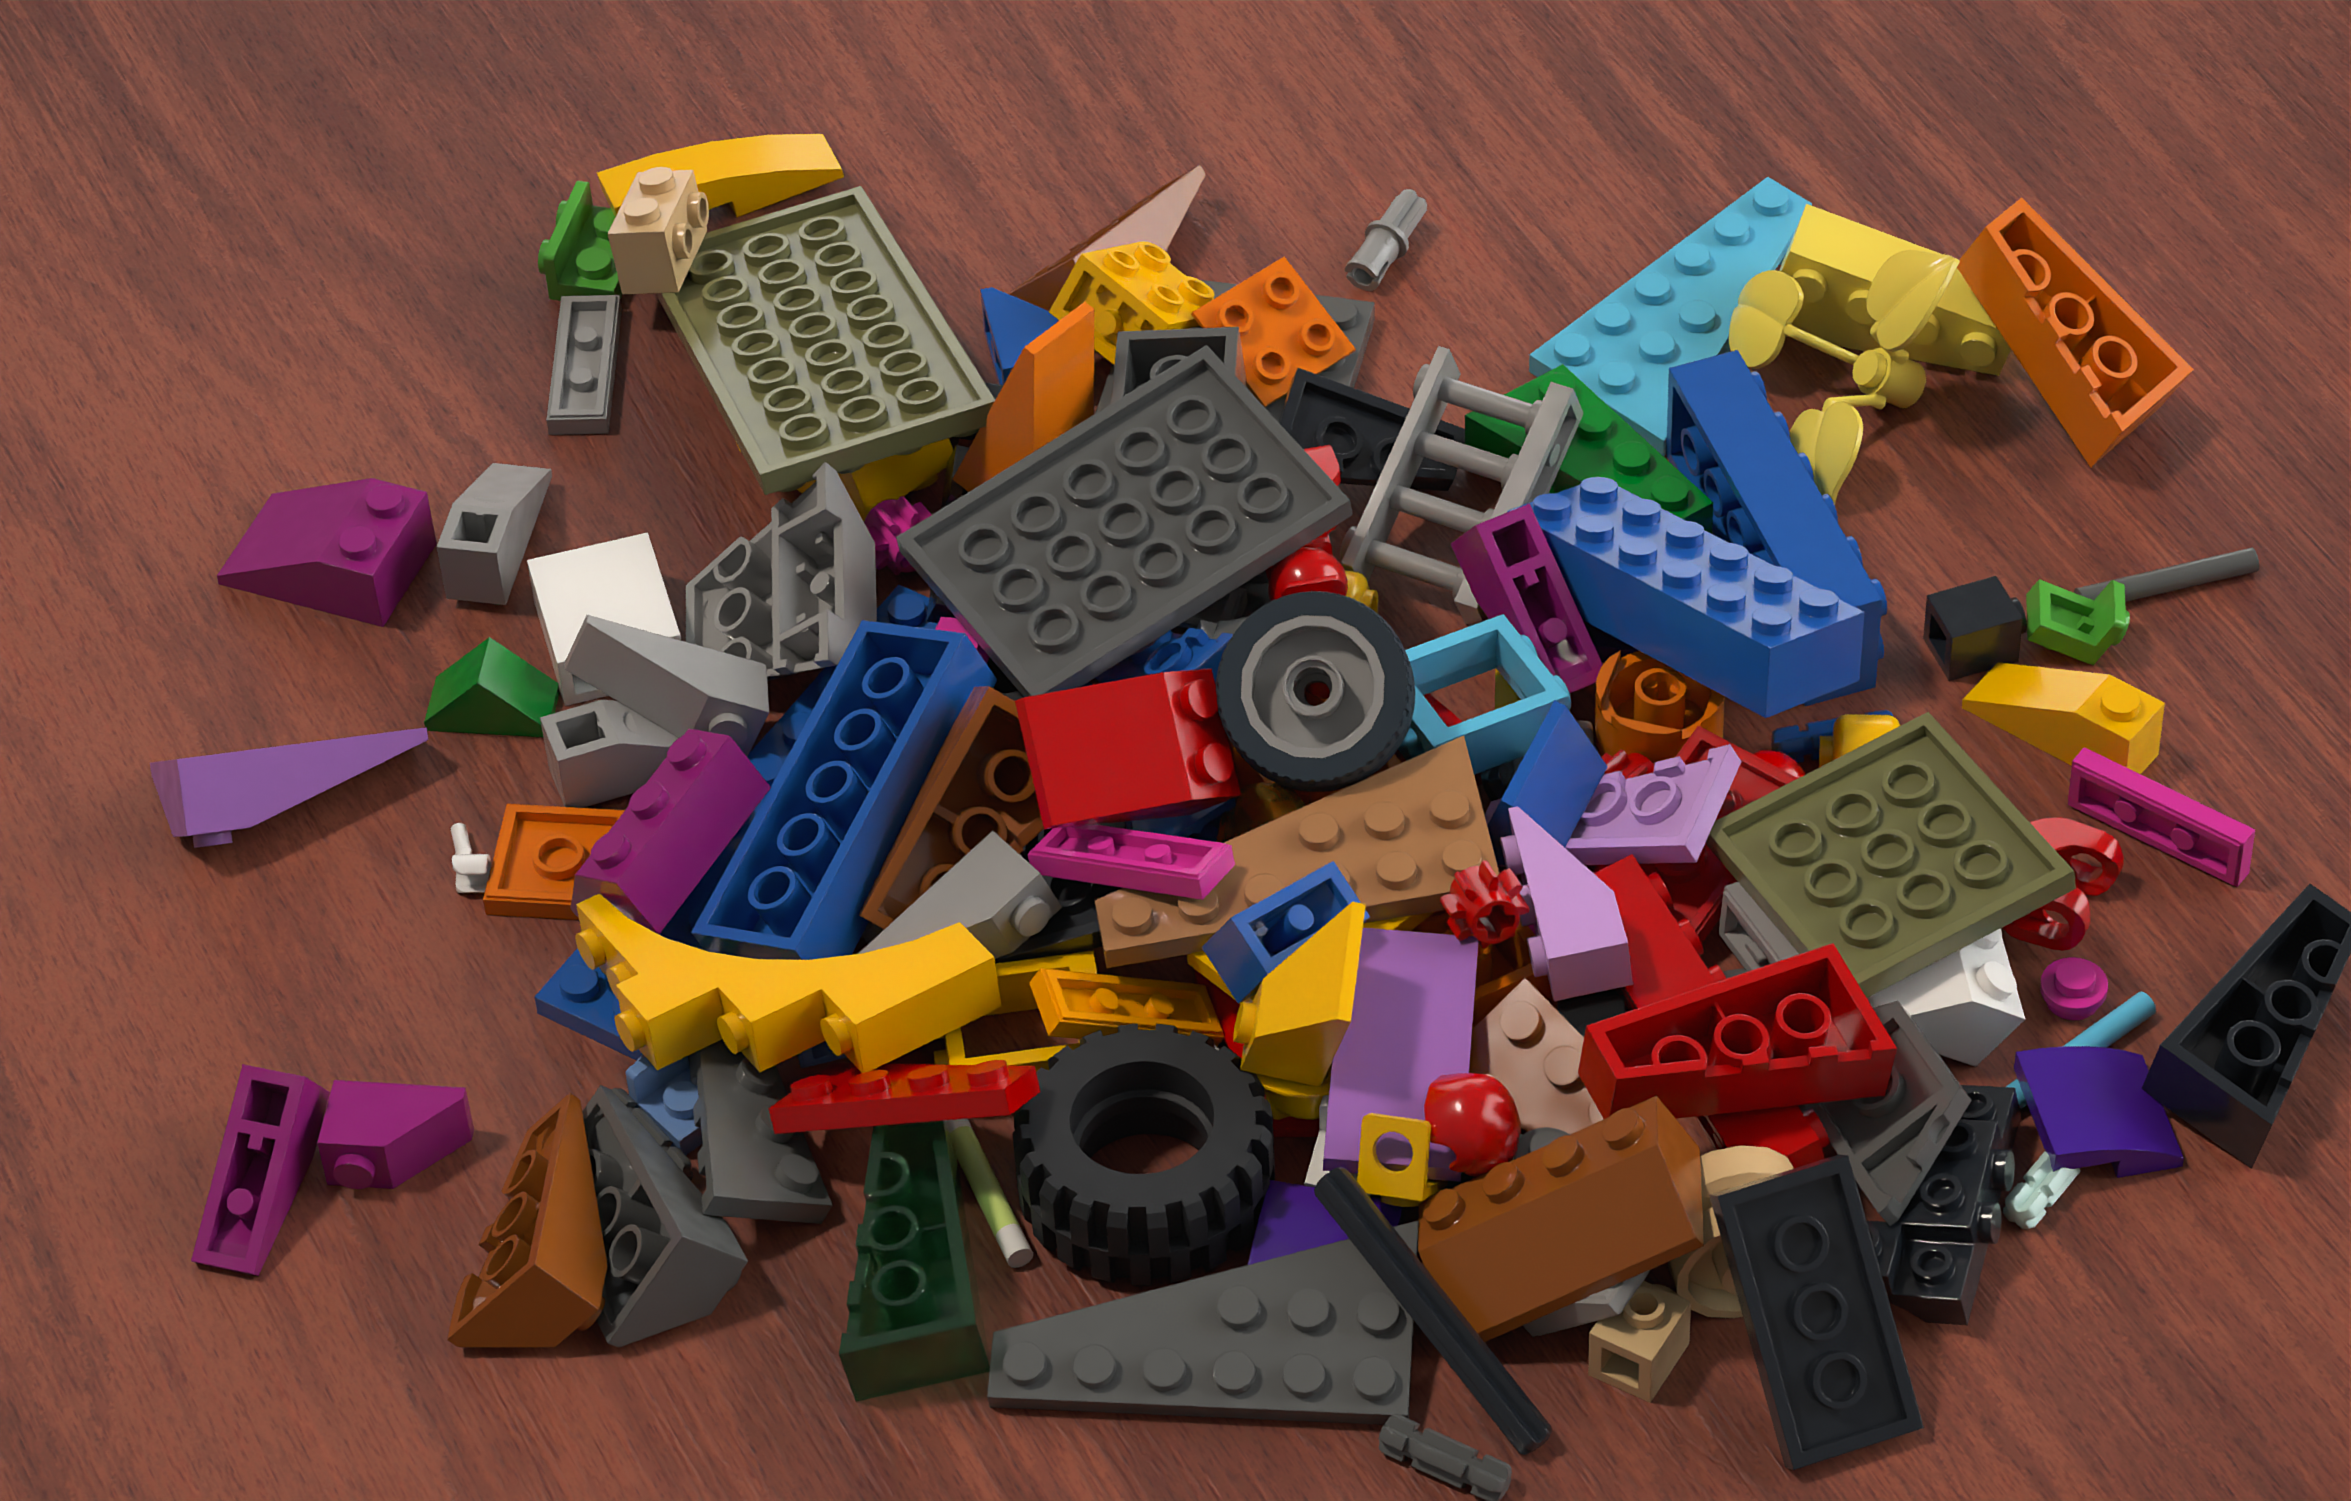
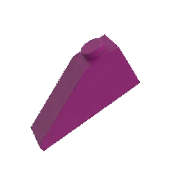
[1451,503,1603,694]
[191,1064,330,1276]

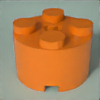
[1595,650,1725,765]

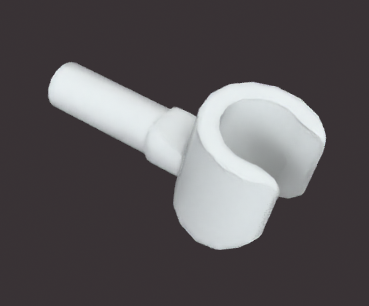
[451,823,492,893]

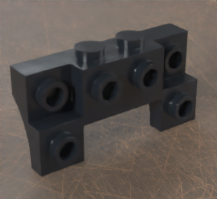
[1866,1085,2021,1326]

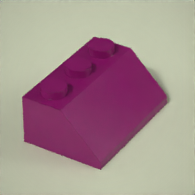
[571,728,771,934]

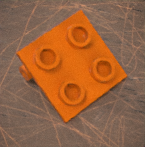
[1191,256,1356,407]

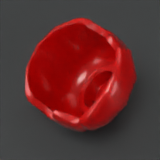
[1424,1073,1521,1178]

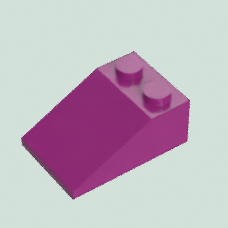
[217,478,437,627]

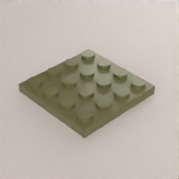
[1706,712,2076,998]

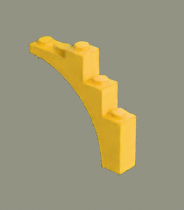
[575,894,1002,1073]

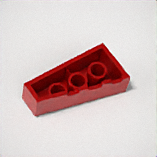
[1578,943,1897,1119]

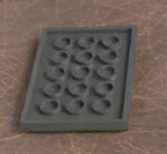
[896,345,1353,697]

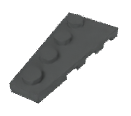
[688,1039,833,1224]

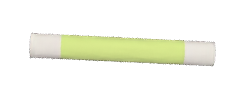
[939,1119,1033,1268]

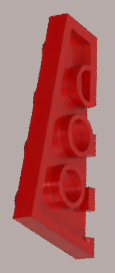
[768,1060,1041,1134]

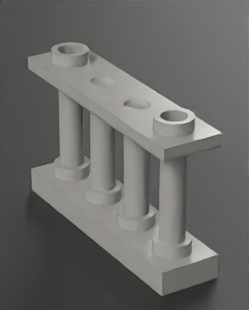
[1340,346,1584,626]

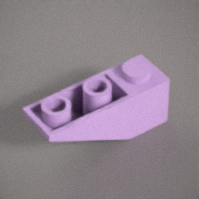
[1500,806,1633,1001]

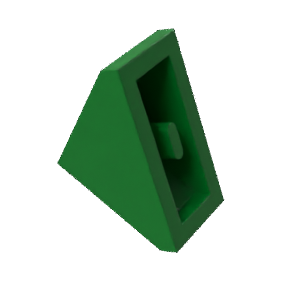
[424,637,560,737]

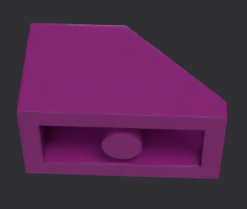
[317,1080,474,1189]

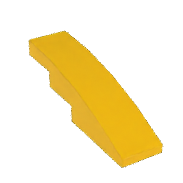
[597,134,844,217]

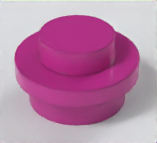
[2040,957,2108,1020]

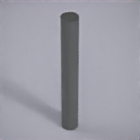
[2074,547,2259,602]

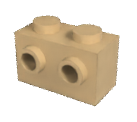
[607,167,709,294]

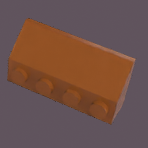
[1418,1096,1704,1342]

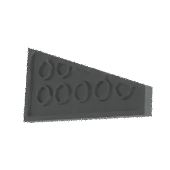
[987,1220,1419,1425]

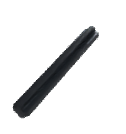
[1314,1166,1552,1455]

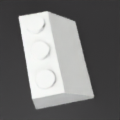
[1867,928,2025,1067]

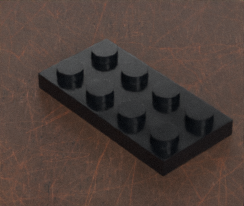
[1709,1154,1924,1470]

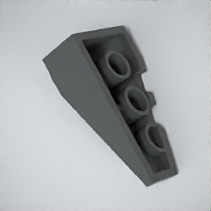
[582,1085,748,1347]

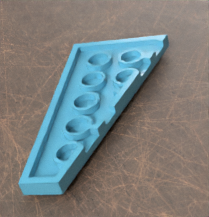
[1529,177,1812,456]

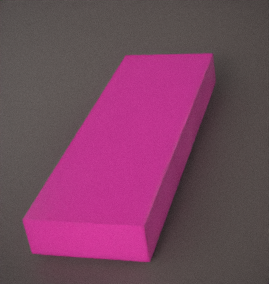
[2068,747,2255,887]
[1028,824,1235,900]

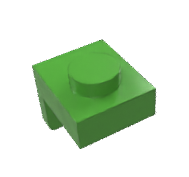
[2026,579,2130,665]

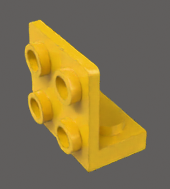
[1049,241,1214,365]

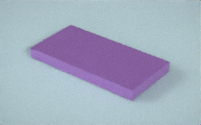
[1323,928,1479,1182]

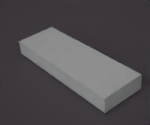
[546,295,622,435]

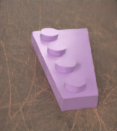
[1485,744,1742,867]

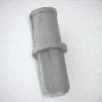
[1345,189,1427,291]

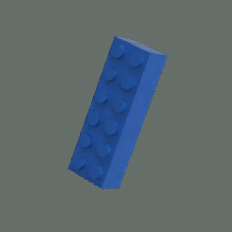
[1666,350,1887,706]
[1507,477,1864,718]
[691,620,997,960]

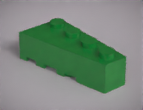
[1465,364,1714,534]

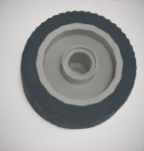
[1216,591,1415,792]

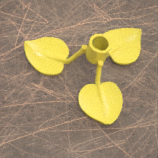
[1729,250,1960,505]

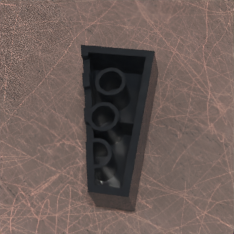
[2142,884,2351,1169]

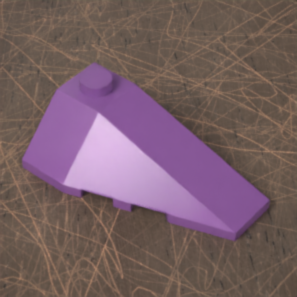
[150,727,428,848]

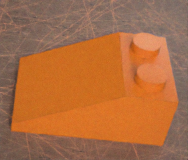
[952,302,1094,492]

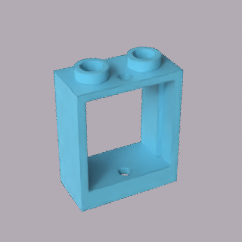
[1398,614,1571,775]

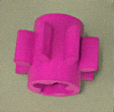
[864,496,932,575]

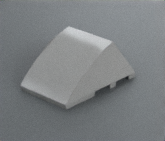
[686,462,877,682]

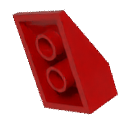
[1015,669,1241,829]

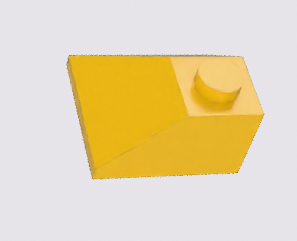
[1233,901,1366,1087]

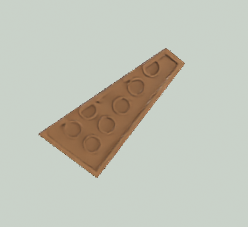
[1095,735,1499,968]

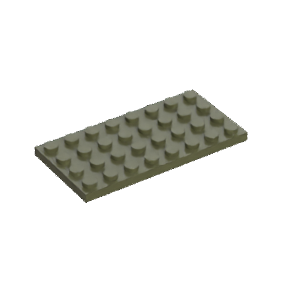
[656,186,995,495]

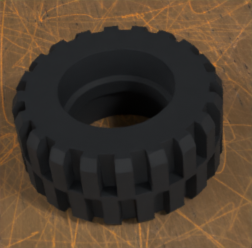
[1012,1023,1275,1286]

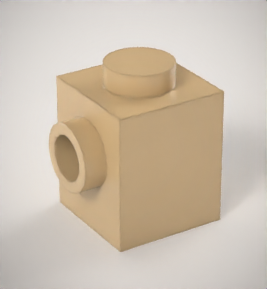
[1588,1281,1691,1403]

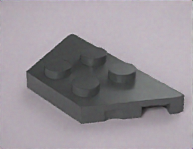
[1804,1001,1971,1226]

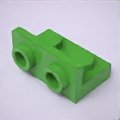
[538,181,622,301]

